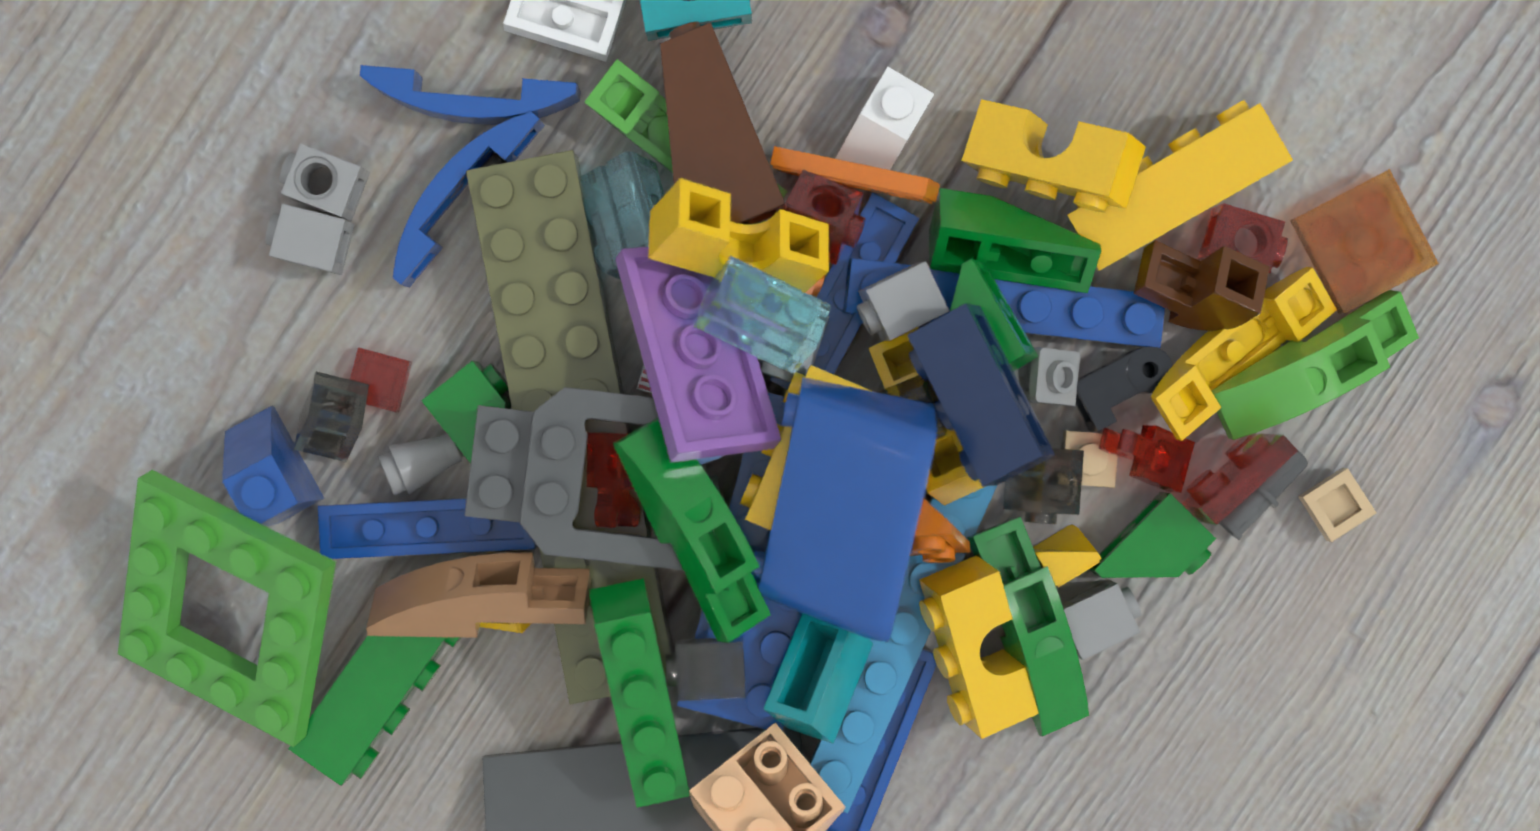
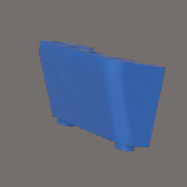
[751,377,937,643]

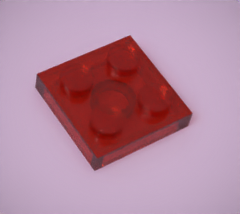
[1181,434,1298,525]

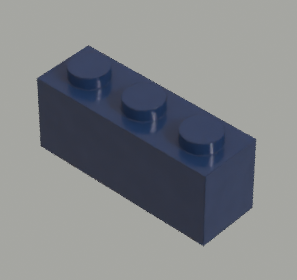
[907,303,1055,487]

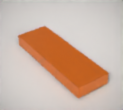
[770,146,940,204]

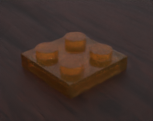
[1290,169,1439,314]

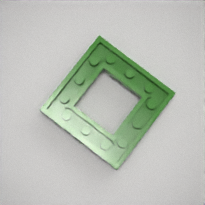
[118,470,336,747]

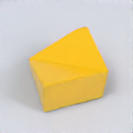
[1033,525,1102,587]

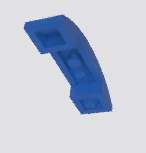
[360,65,581,125]
[393,112,545,288]

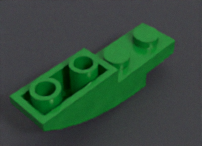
[613,418,771,643]
[967,517,1089,737]

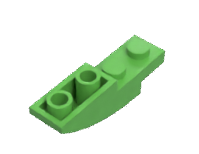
[1212,290,1419,440]

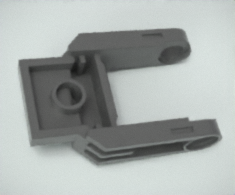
[465,387,683,570]

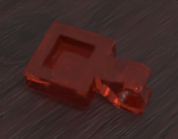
[1098,425,1195,493]
[587,432,640,528]

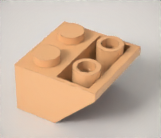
[689,723,845,831]

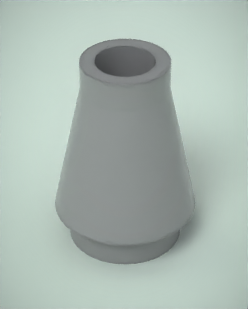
[378,433,462,496]

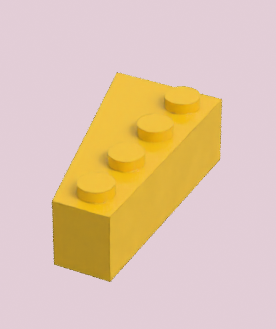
[1067,100,1293,271]

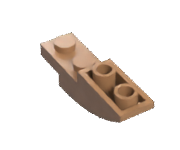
[366,552,591,638]

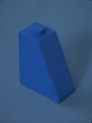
[222,406,325,527]

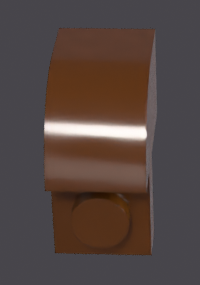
[1134,240,1270,331]

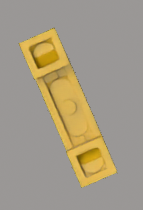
[1151,267,1337,441]

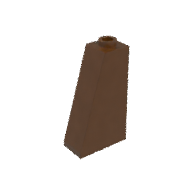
[660,21,788,225]

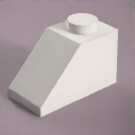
[835,66,934,194]

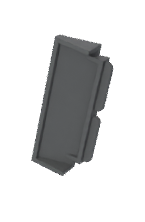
[482,727,803,831]

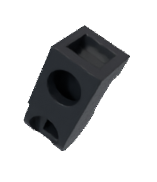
[1075,346,1173,432]

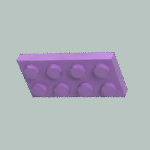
[615,247,781,462]

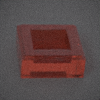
[344,347,413,413]

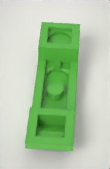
[584,59,788,224]

